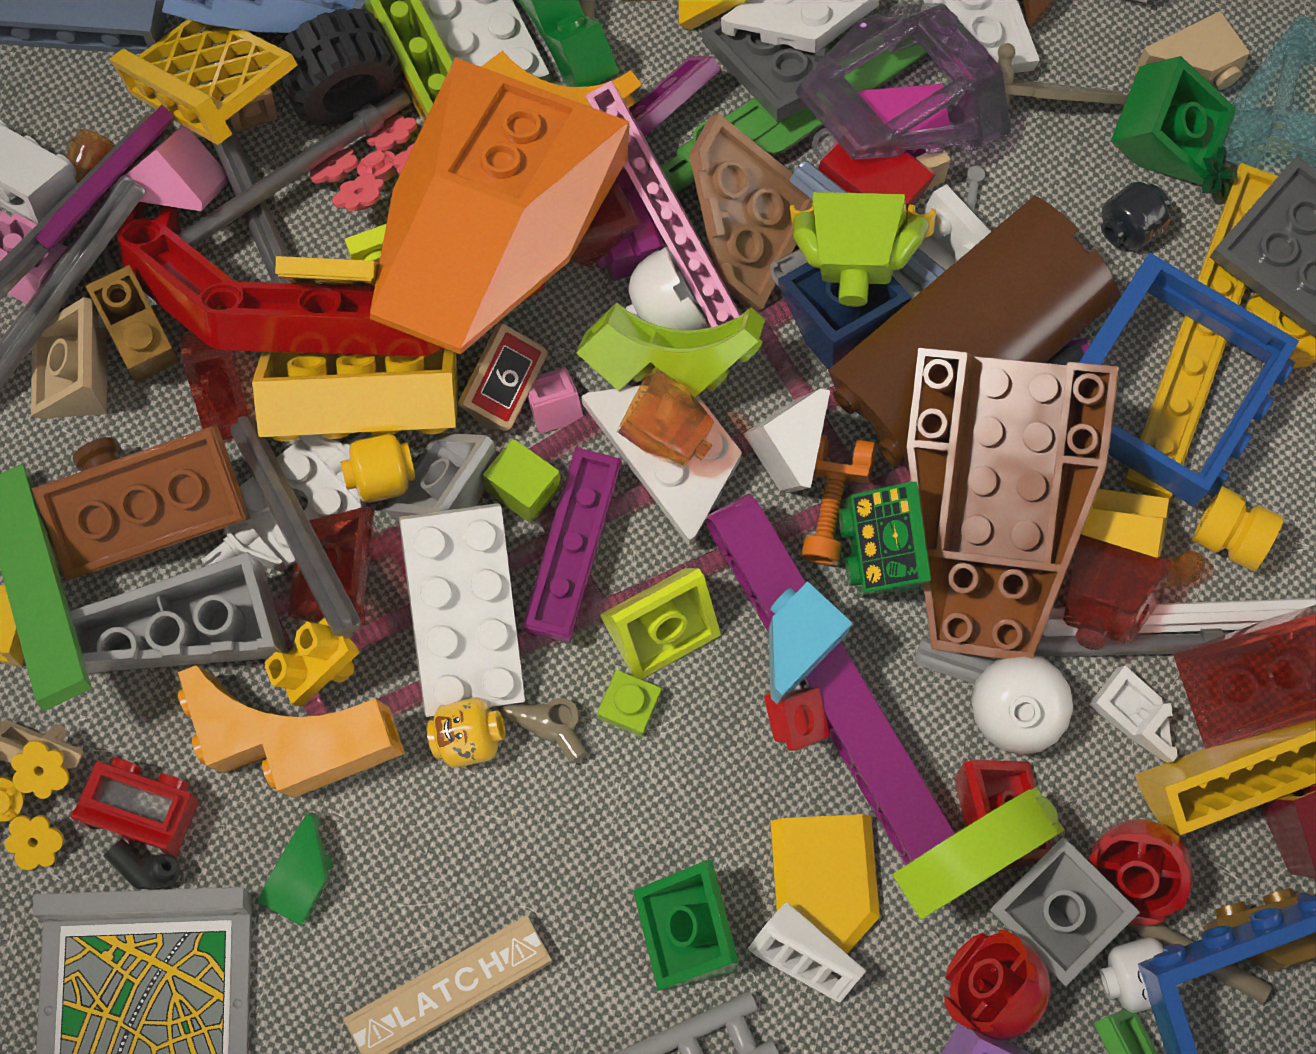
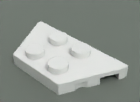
[721,0,879,53]
[582,381,742,546]

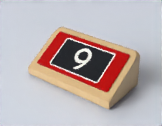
[457,323,548,431]

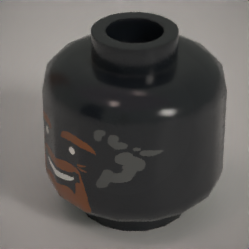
[1101,182,1172,251]

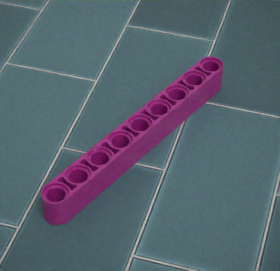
[705,494,955,866]

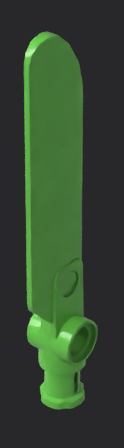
[660,6,939,198]

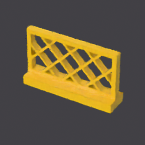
[109,19,298,145]

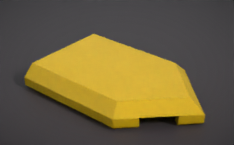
[770,814,880,972]

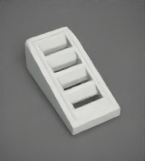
[748,902,866,1003]

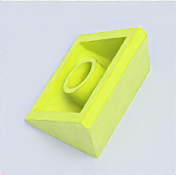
[600,568,721,679]

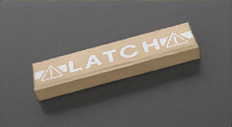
[343,915,552,1054]

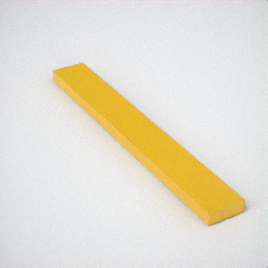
[1123,163,1278,498]

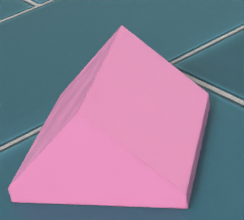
[109,125,228,211]

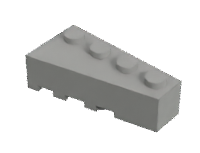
[70,552,288,673]

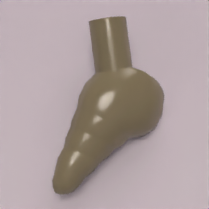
[500,698,587,764]

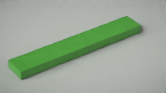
[0,463,92,711]

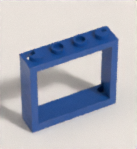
[1079,252,1299,507]
[1137,893,1316,1054]

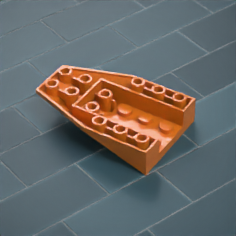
[370,57,630,354]

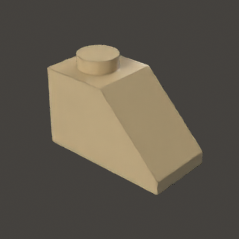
[1134,11,1250,90]

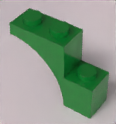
[517,0,619,87]

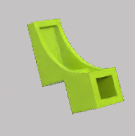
[576,302,765,400]

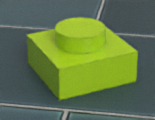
[597,669,662,737]

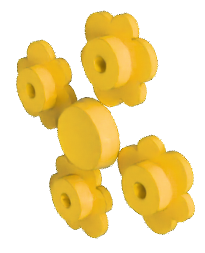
[0,740,69,870]

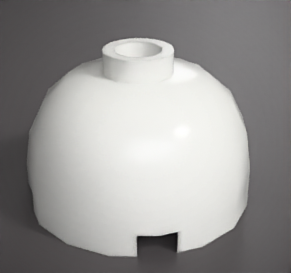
[626,246,711,330]
[971,655,1073,755]

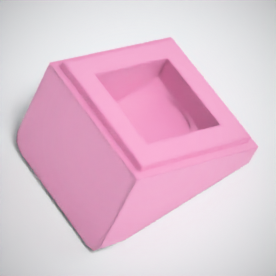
[527,367,583,433]

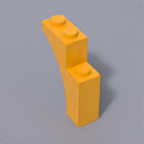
[178,665,405,798]

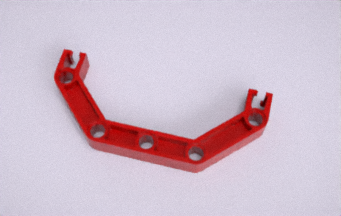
[117,202,546,356]

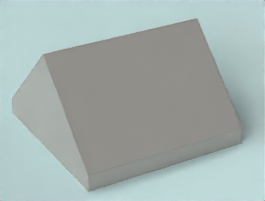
[384,433,497,520]
[990,837,1140,987]

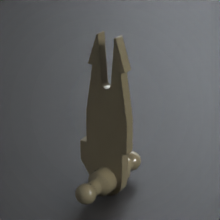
[985,43,1128,129]

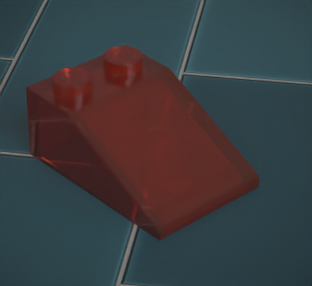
[1173,605,1316,749]

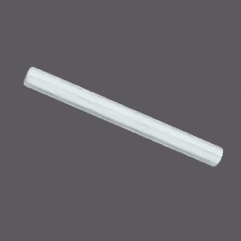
[1042,598,1316,637]

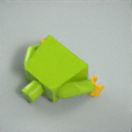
[789,192,936,307]

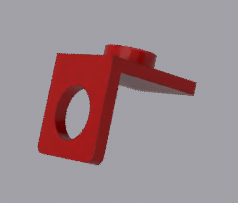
[764,687,830,751]

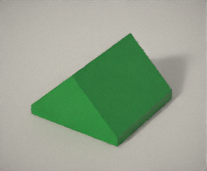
[633,860,739,991]

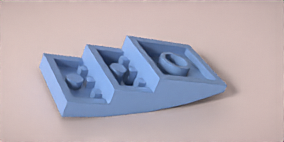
[162,0,365,33]

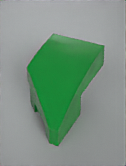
[257,812,334,926]

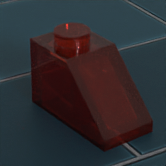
[181,334,251,440]

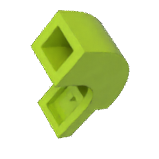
[892,787,1065,920]

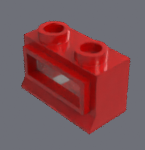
[70,757,199,857]

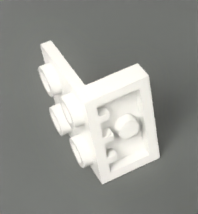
[892,184,991,299]

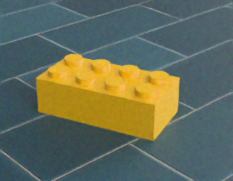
[252,348,459,441]

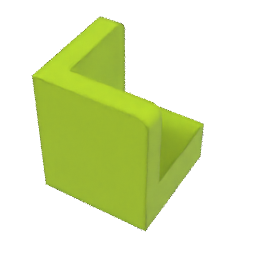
[482,440,561,524]

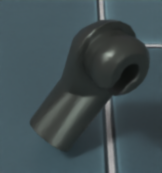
[103,838,180,889]

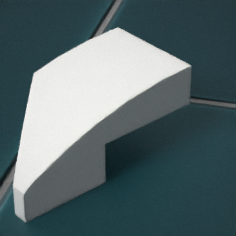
[1089,666,1178,763]

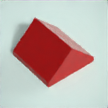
[818,120,936,218]
[953,760,1052,871]

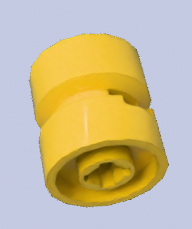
[1192,486,1284,572]

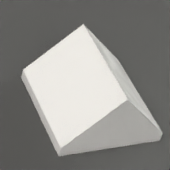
[744,389,830,493]

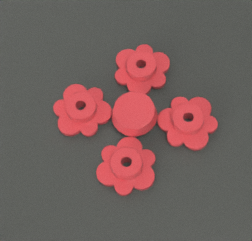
[310,115,418,212]

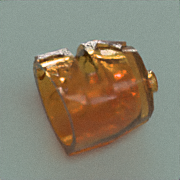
[616,367,714,468]

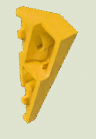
[1082,489,1172,558]

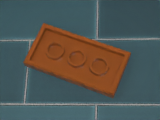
[32,425,251,581]

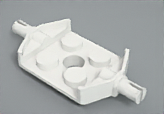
[201,432,375,572]

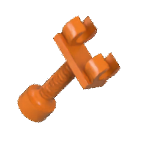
[801,434,877,565]

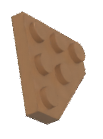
[689,113,813,311]

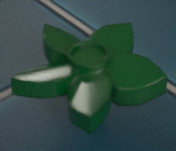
[1202,147,1237,203]

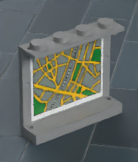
[32,887,252,1054]

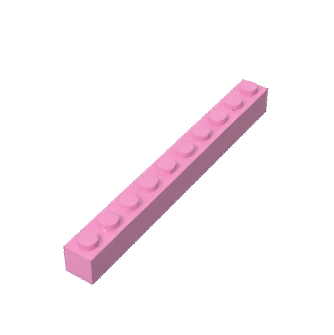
[586,81,741,327]

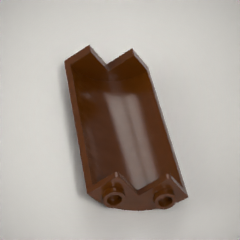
[828,195,1121,471]

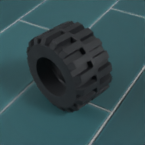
[278,8,402,126]

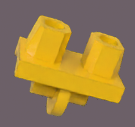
[265,617,359,707]

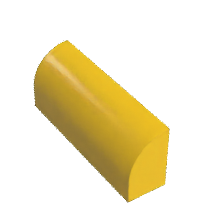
[1135,707,1316,835]

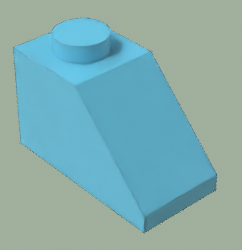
[769,581,852,704]

